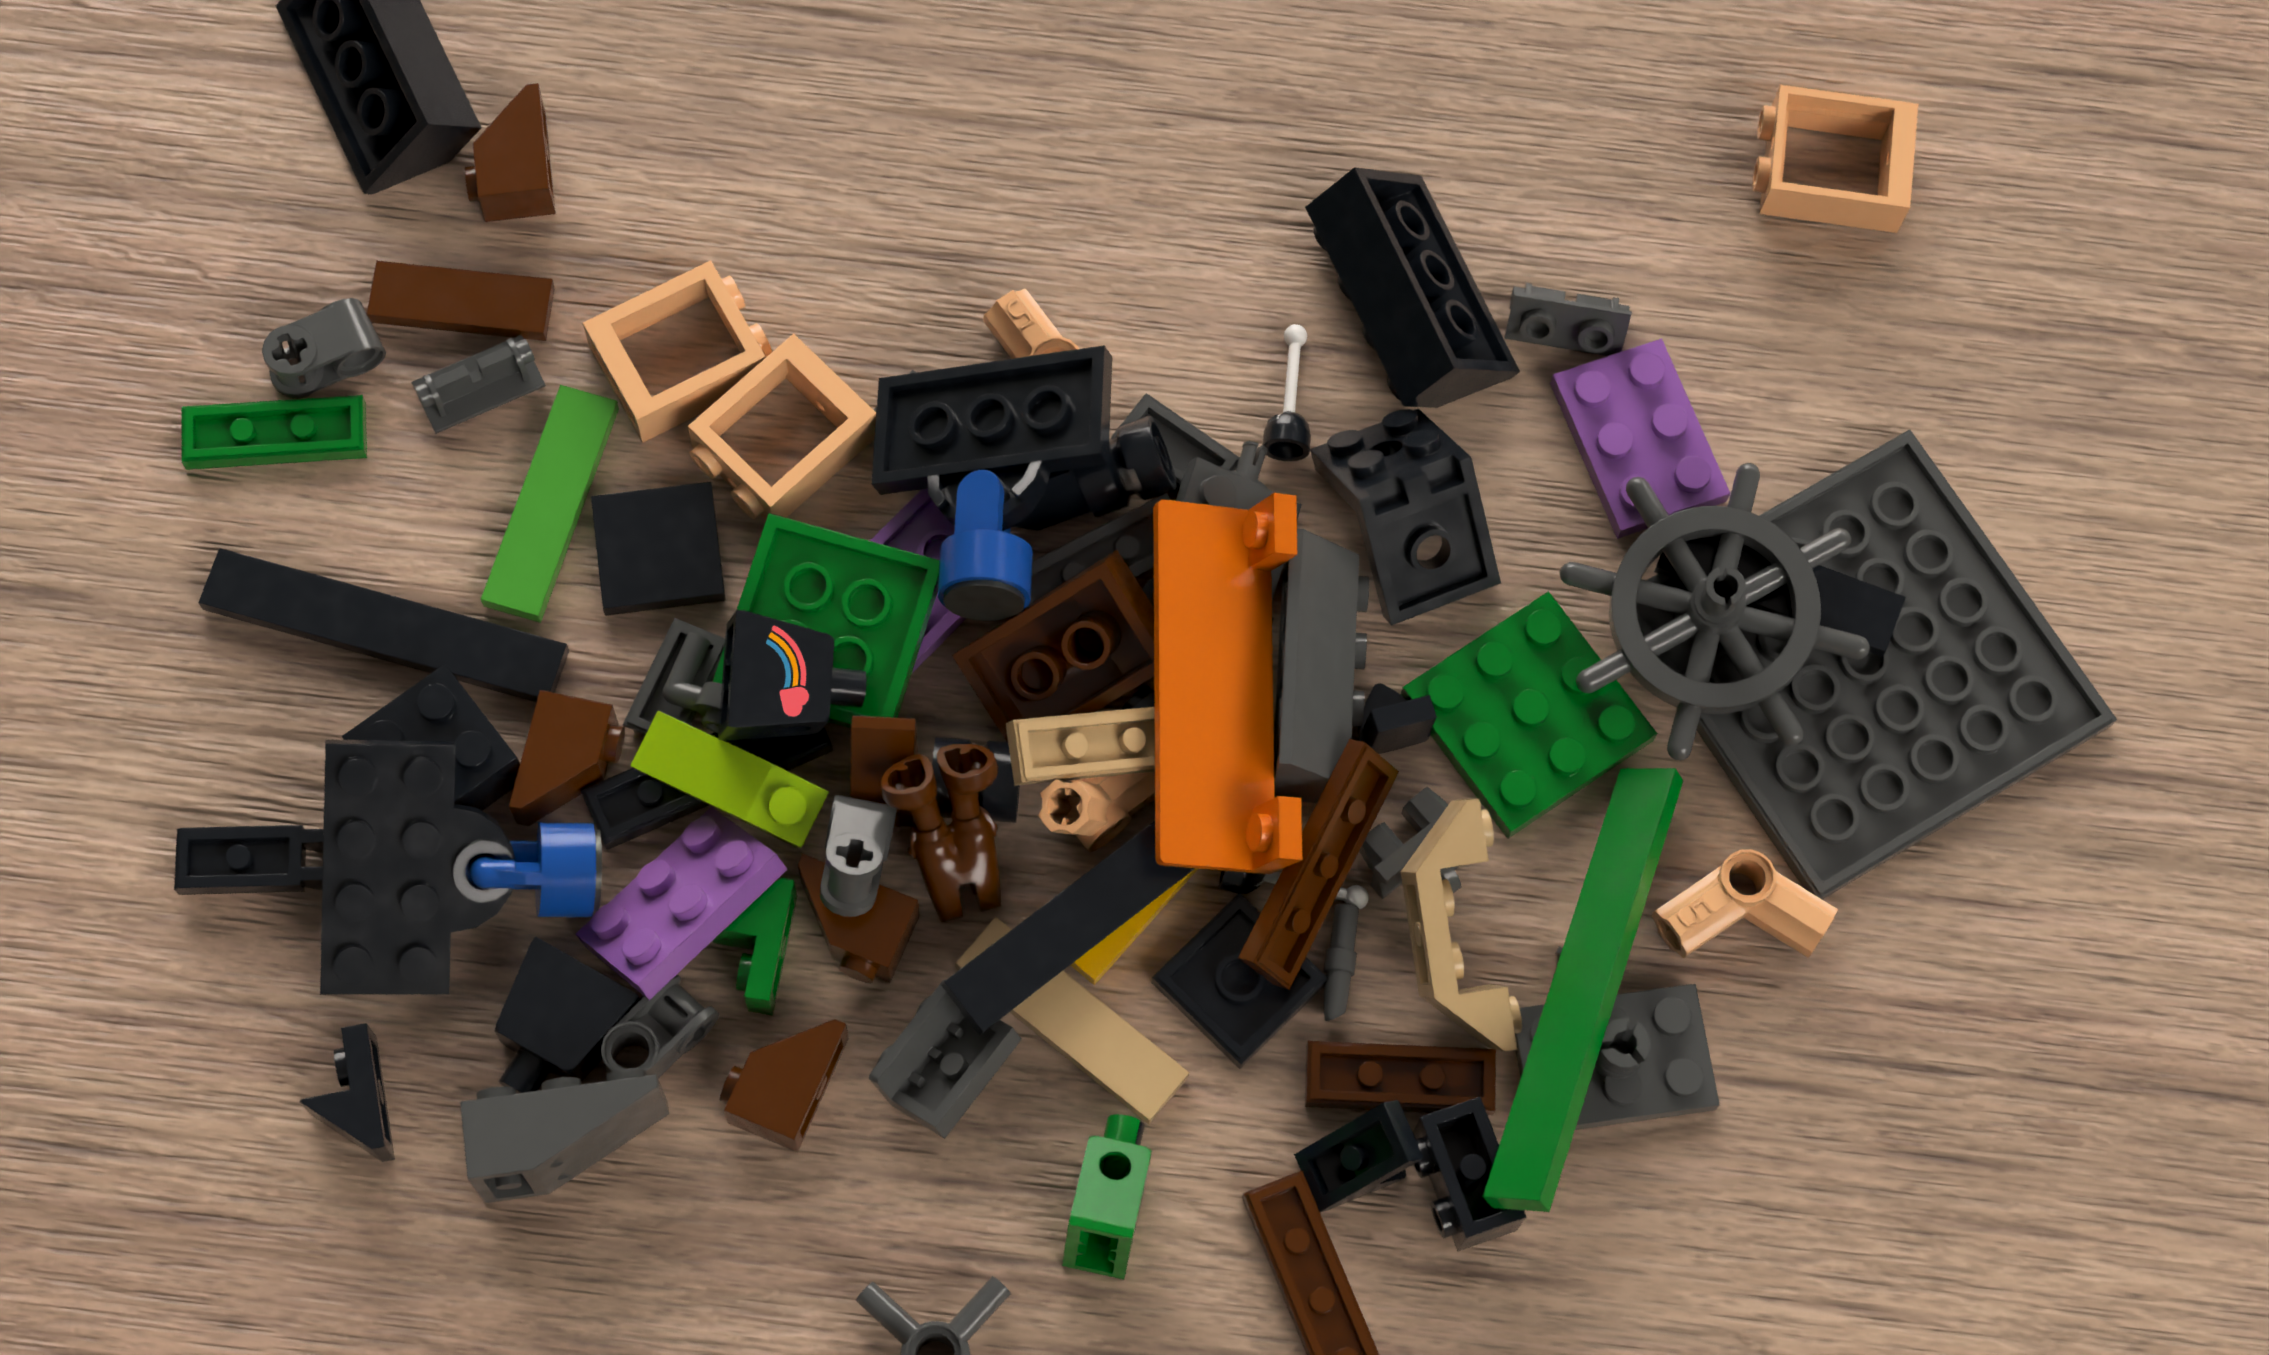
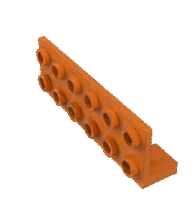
[1153,493,1302,874]

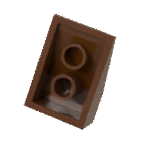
[952,550,1154,742]

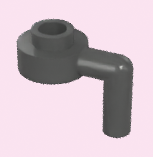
[663,632,722,734]

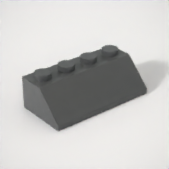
[1274,528,1369,803]

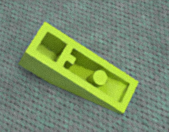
[630,710,829,848]

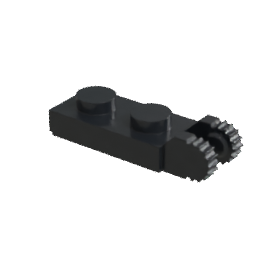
[174,825,323,895]

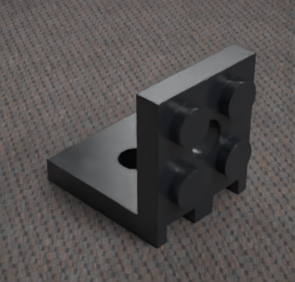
[1310,408,1501,626]

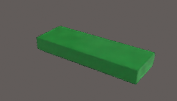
[181,395,367,470]

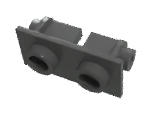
[1504,282,1632,356]
[411,335,546,434]

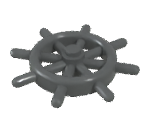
[1559,463,1870,761]

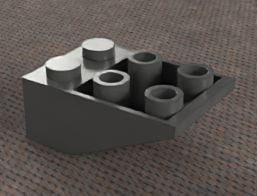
[460,1068,669,1203]

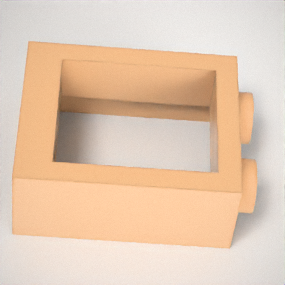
[1752,85,1918,233]
[583,260,772,443]
[688,333,877,520]

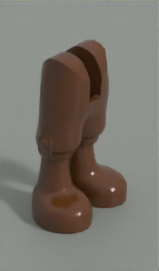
[880,744,1001,922]

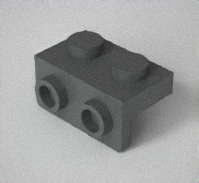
[869,980,1022,1139]

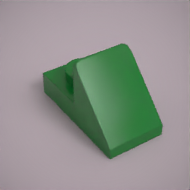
[712,878,797,1016]

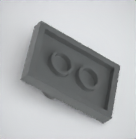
[1515,984,1720,1130]

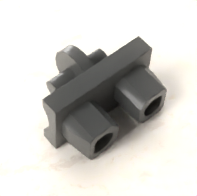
[1359,787,1461,899]

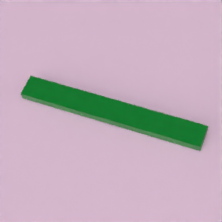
[1483,768,1684,1212]

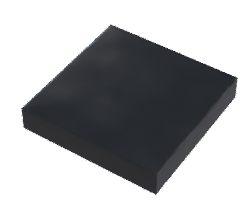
[591,481,726,616]
[1151,893,1328,1069]

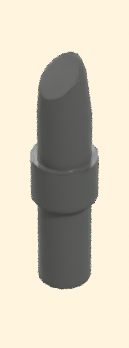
[1324,904,1359,1021]

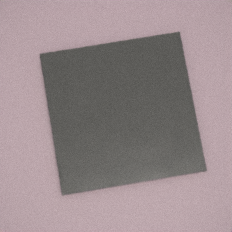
[1636,429,2117,900]

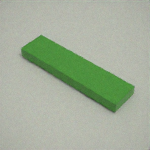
[481,385,619,623]

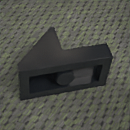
[300,1023,395,1162]
[1294,1100,1424,1212]

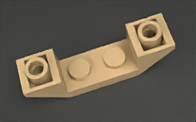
[1401,798,1522,1052]

